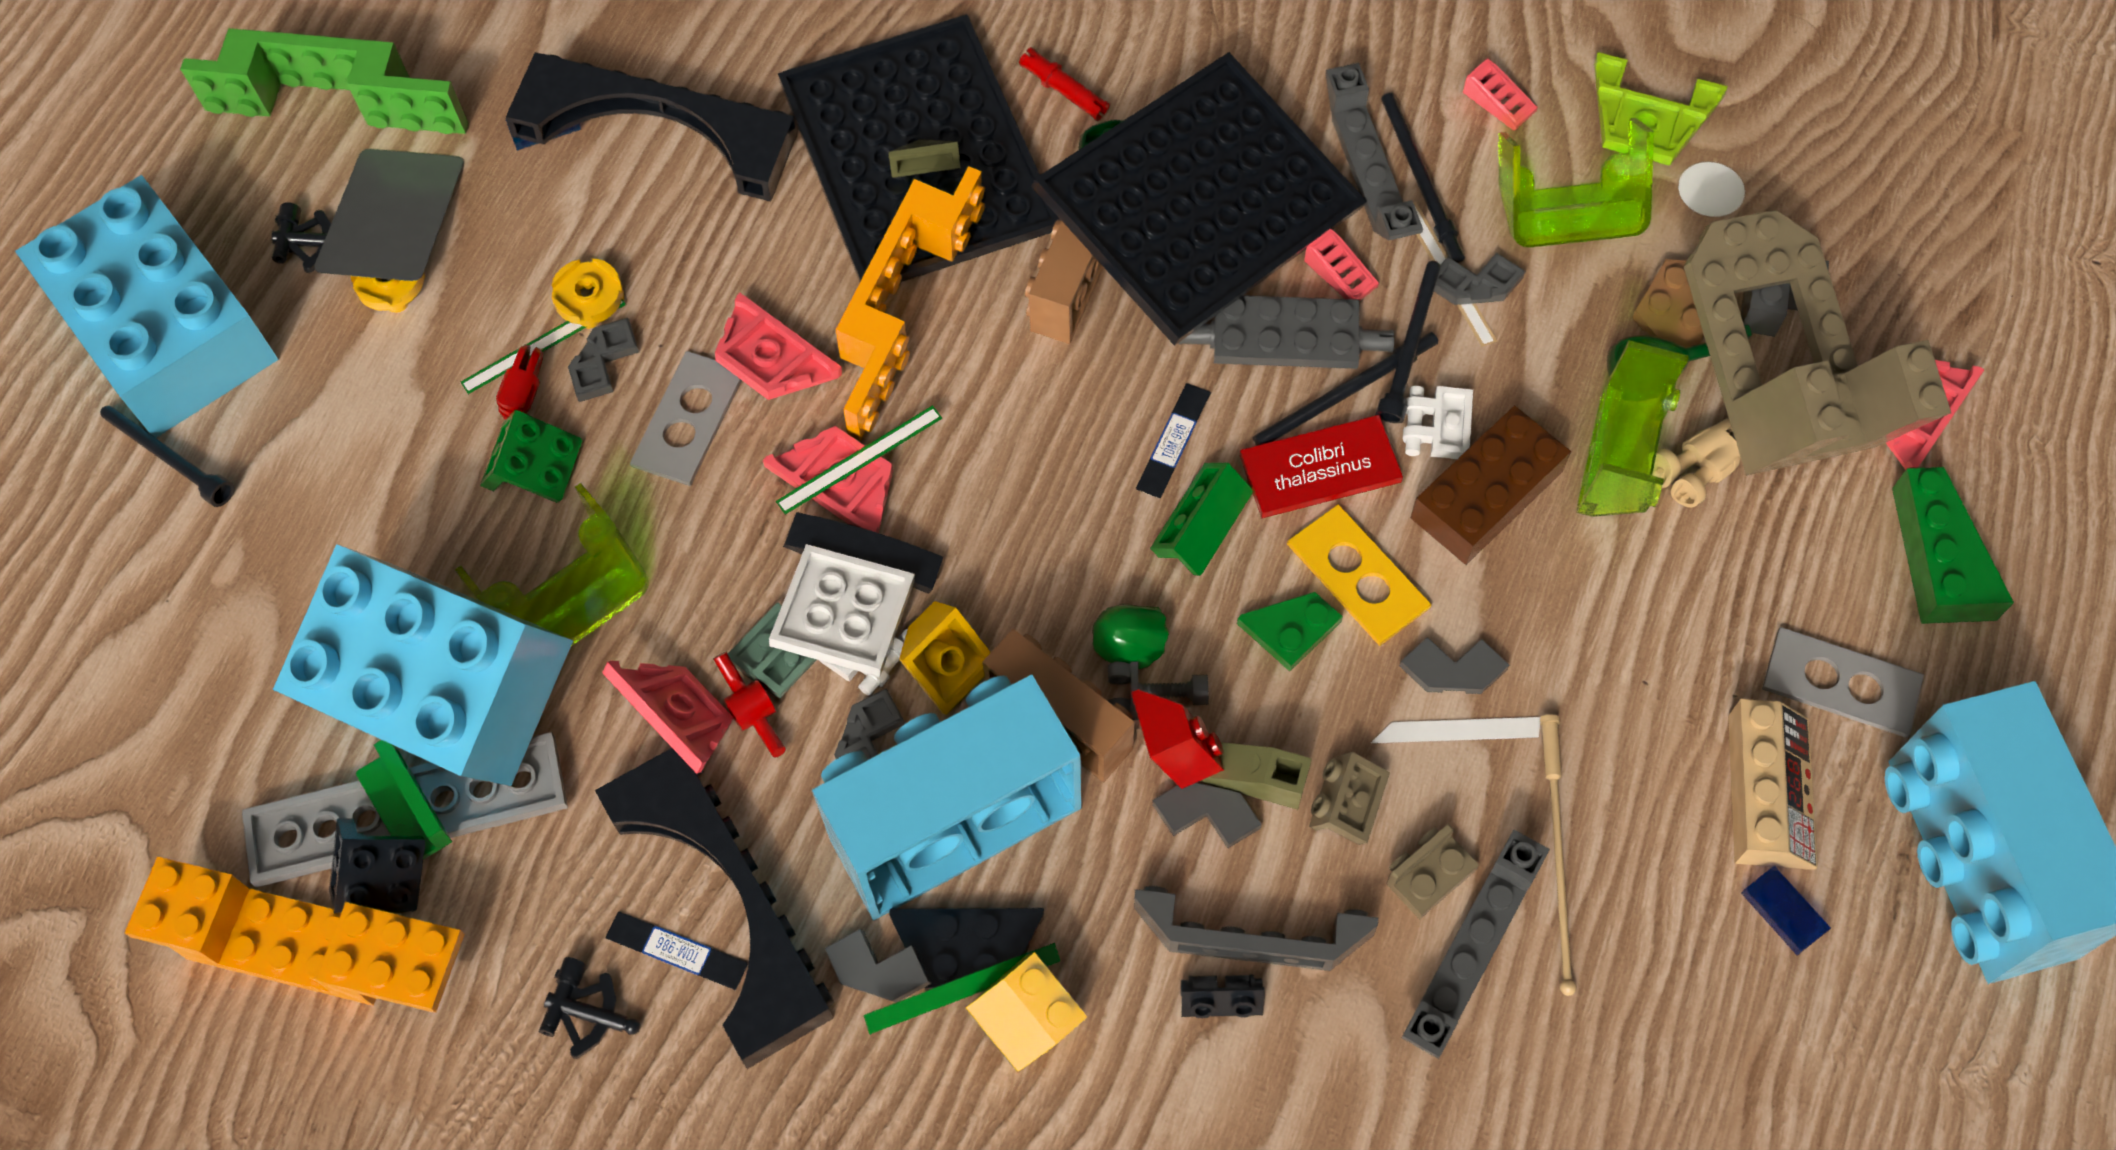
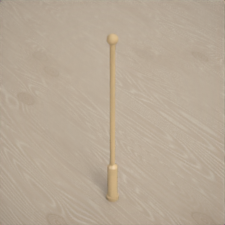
[1540,715,1577,996]

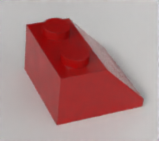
[1131,689,1224,789]

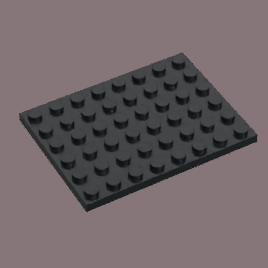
[778,14,1060,282]
[1031,52,1367,346]

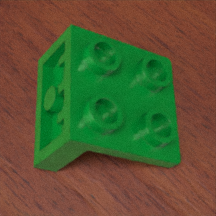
[480,409,582,503]

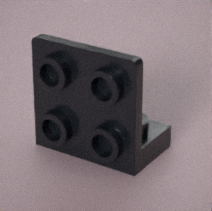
[329,818,425,913]

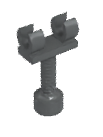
[1108,662,1209,720]

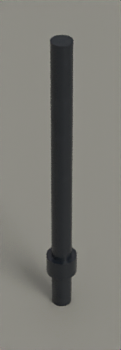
[1381,93,1465,263]
[1253,332,1438,446]

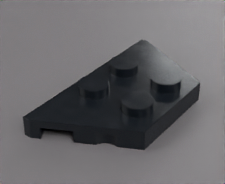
[889,908,1044,992]

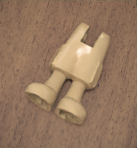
[1649,417,1741,508]

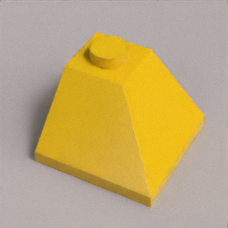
[899,601,991,715]

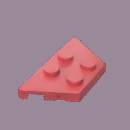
[715,293,842,400]
[1886,360,1985,470]
[763,426,893,533]
[602,661,734,774]

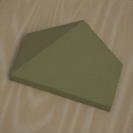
[888,139,960,178]

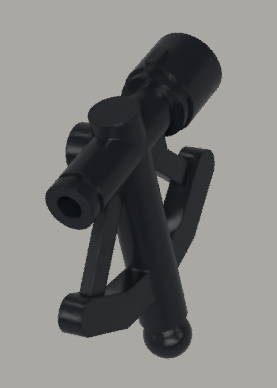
[272,202,331,273]
[538,957,641,1059]

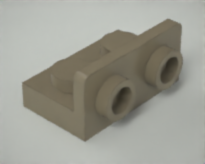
[1309,752,1390,845]
[1387,824,1479,920]

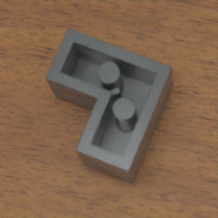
[1741,260,1829,337]

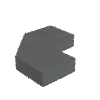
[1434,253,1526,305]
[568,318,639,402]
[1399,637,1510,694]
[834,688,904,760]
[1152,783,1262,848]
[825,929,932,1002]

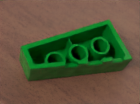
[1892,467,2014,624]

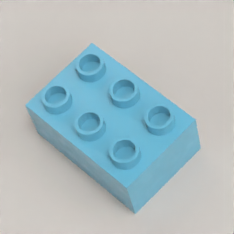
[15,175,279,438]
[273,544,573,786]
[812,674,1082,921]
[1885,681,2116,984]

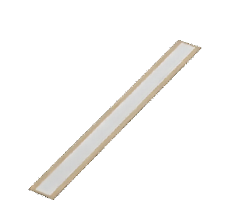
[1413,202,1497,347]

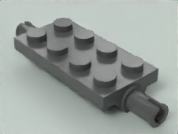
[1178,296,1394,369]

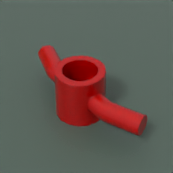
[713,651,786,758]

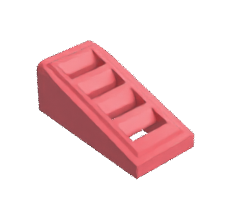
[1463,58,1538,131]
[1304,229,1379,301]

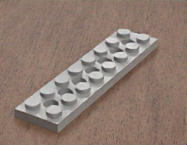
[242,732,568,888]

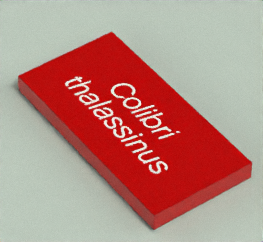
[1239,415,1403,519]

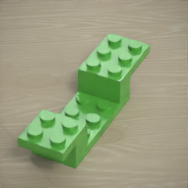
[180,28,469,134]

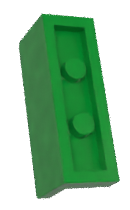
[1150,463,1253,576]
[356,740,453,860]

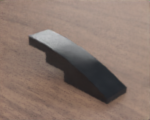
[783,512,943,594]

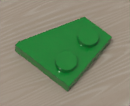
[1237,592,1343,671]

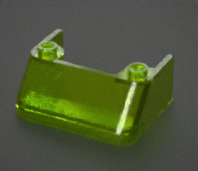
[1499,118,1654,248]
[1576,340,1688,517]
[455,483,649,646]

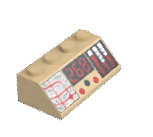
[1728,699,1817,870]

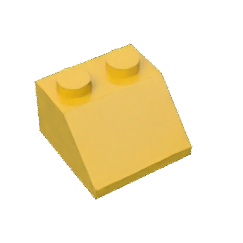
[965,952,1087,1072]

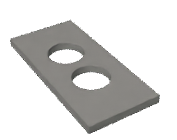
[630,351,742,486]
[1762,627,1924,738]

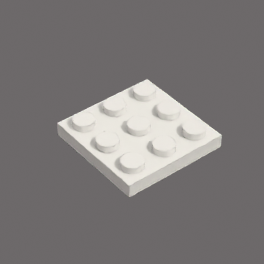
[769,544,915,677]

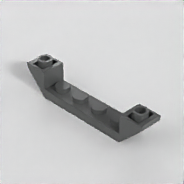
[1326,63,1423,241]
[1401,830,1550,1059]
[1134,886,1378,971]

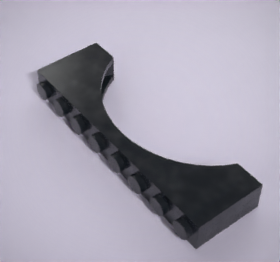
[506,52,796,202]
[595,748,835,1069]

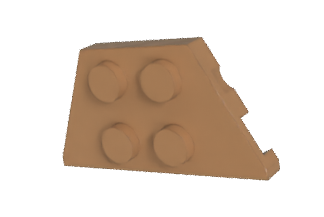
[1632,259,1704,374]

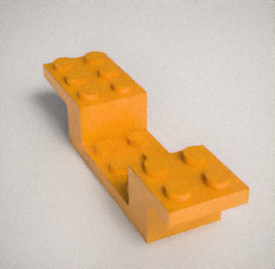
[836,166,985,441]
[124,856,465,1013]

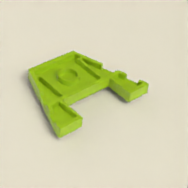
[1594,52,1728,166]

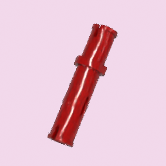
[1019,47,1110,121]

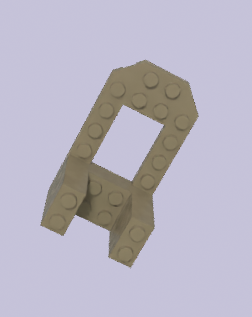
[1684,210,1951,476]

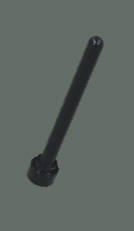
[1375,260,1440,424]
[100,406,234,507]

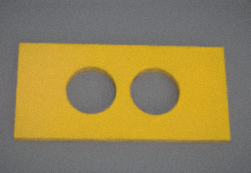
[1287,504,1432,646]

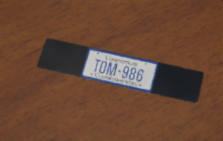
[1136,383,1210,498]
[606,912,748,990]

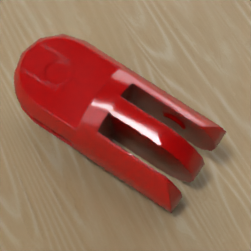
[496,345,543,420]

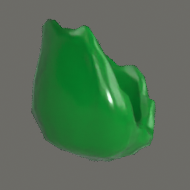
[1092,604,1169,669]

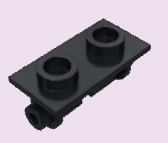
[1180,974,1265,1018]

